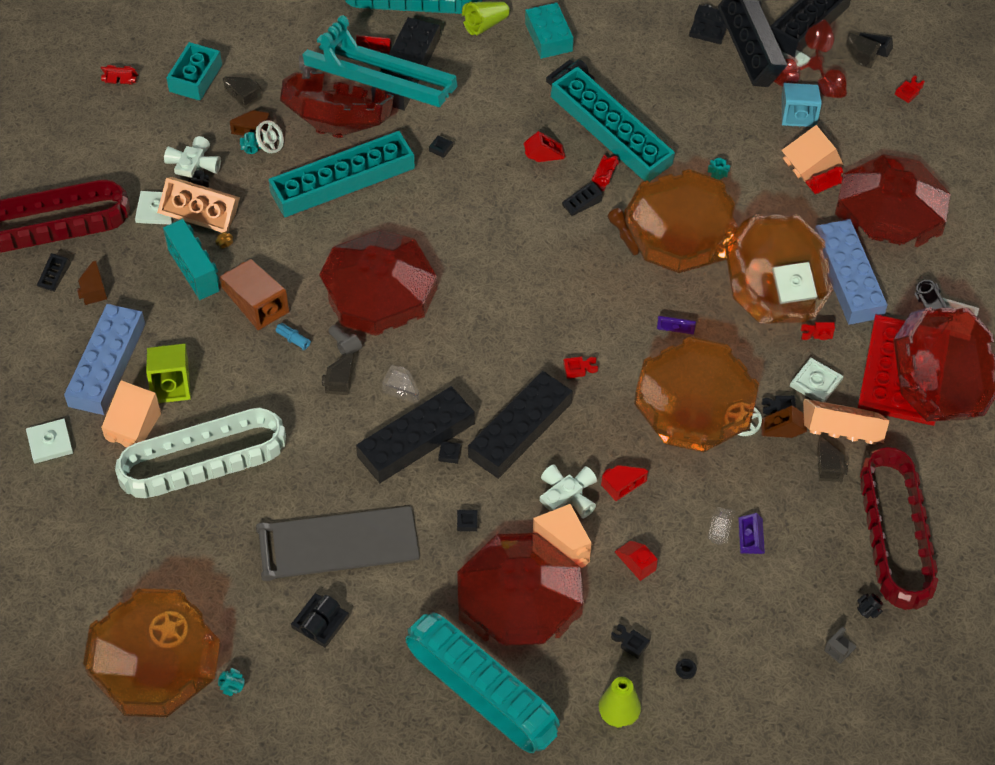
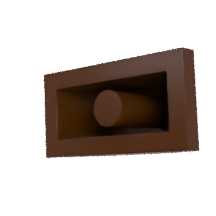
[230,110,270,139]
[77,261,107,305]
[761,406,807,438]

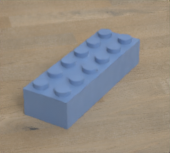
[813,219,887,325]
[64,304,145,415]

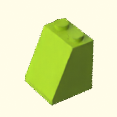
[146,344,191,403]

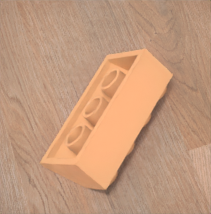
[157,177,240,233]
[803,399,889,445]

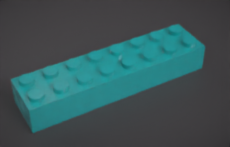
[551,66,675,183]
[268,131,415,218]

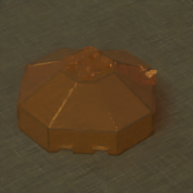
[625,169,741,273]
[725,214,833,324]
[634,337,759,452]
[83,588,220,717]

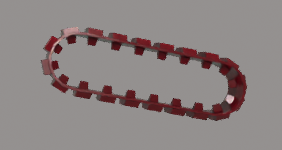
[0,180,130,253]
[860,447,938,610]

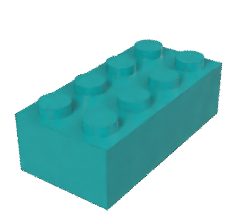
[163,219,220,300]

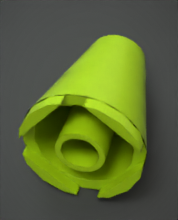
[462,2,510,35]
[599,677,641,728]

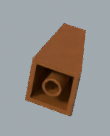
[220,259,289,330]

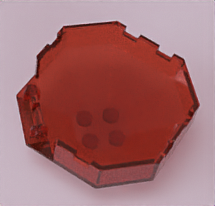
[280,72,394,138]
[835,154,951,247]
[319,229,437,336]
[893,308,995,421]
[457,533,583,646]

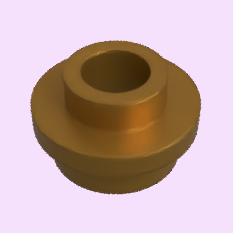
[215,232,233,249]

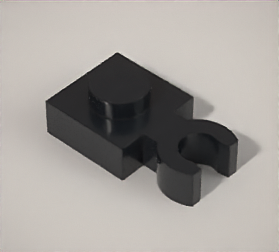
[761,395,796,414]
[611,624,650,659]

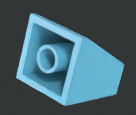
[782,83,822,127]

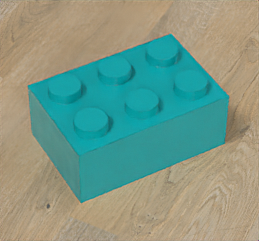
[525,3,573,59]
[166,42,222,101]

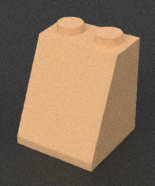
[782,125,843,182]
[101,381,161,448]
[533,504,591,570]

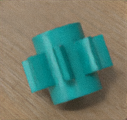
[240,132,261,154]
[707,158,730,180]
[218,668,245,696]

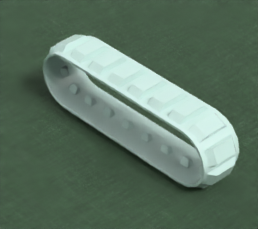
[115,408,286,498]

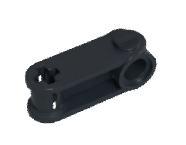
[914,280,953,328]

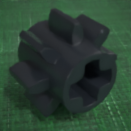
[188,170,210,188]
[857,593,883,619]

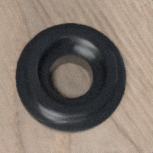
[675,659,697,679]

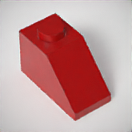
[524,131,565,162]
[601,465,648,501]
[615,541,658,581]

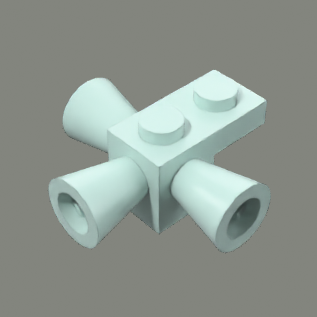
[164,136,221,177]
[540,465,597,518]

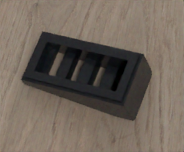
[854,33,893,57]
[562,182,602,216]
[37,253,71,292]

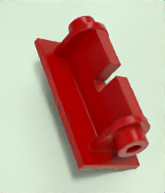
[356,35,391,55]
[101,65,139,85]
[592,154,619,191]
[805,166,845,194]

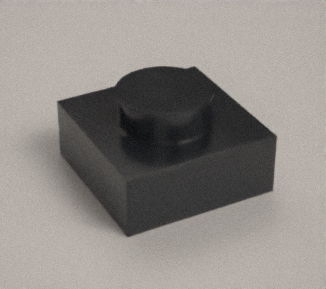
[429,135,453,158]
[438,441,461,464]
[457,510,477,531]

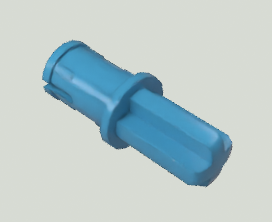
[275,323,311,350]

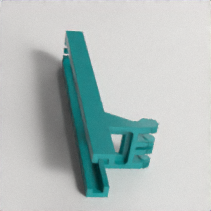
[302,15,458,108]

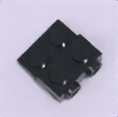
[689,4,727,44]

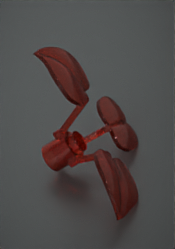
[774,19,847,98]

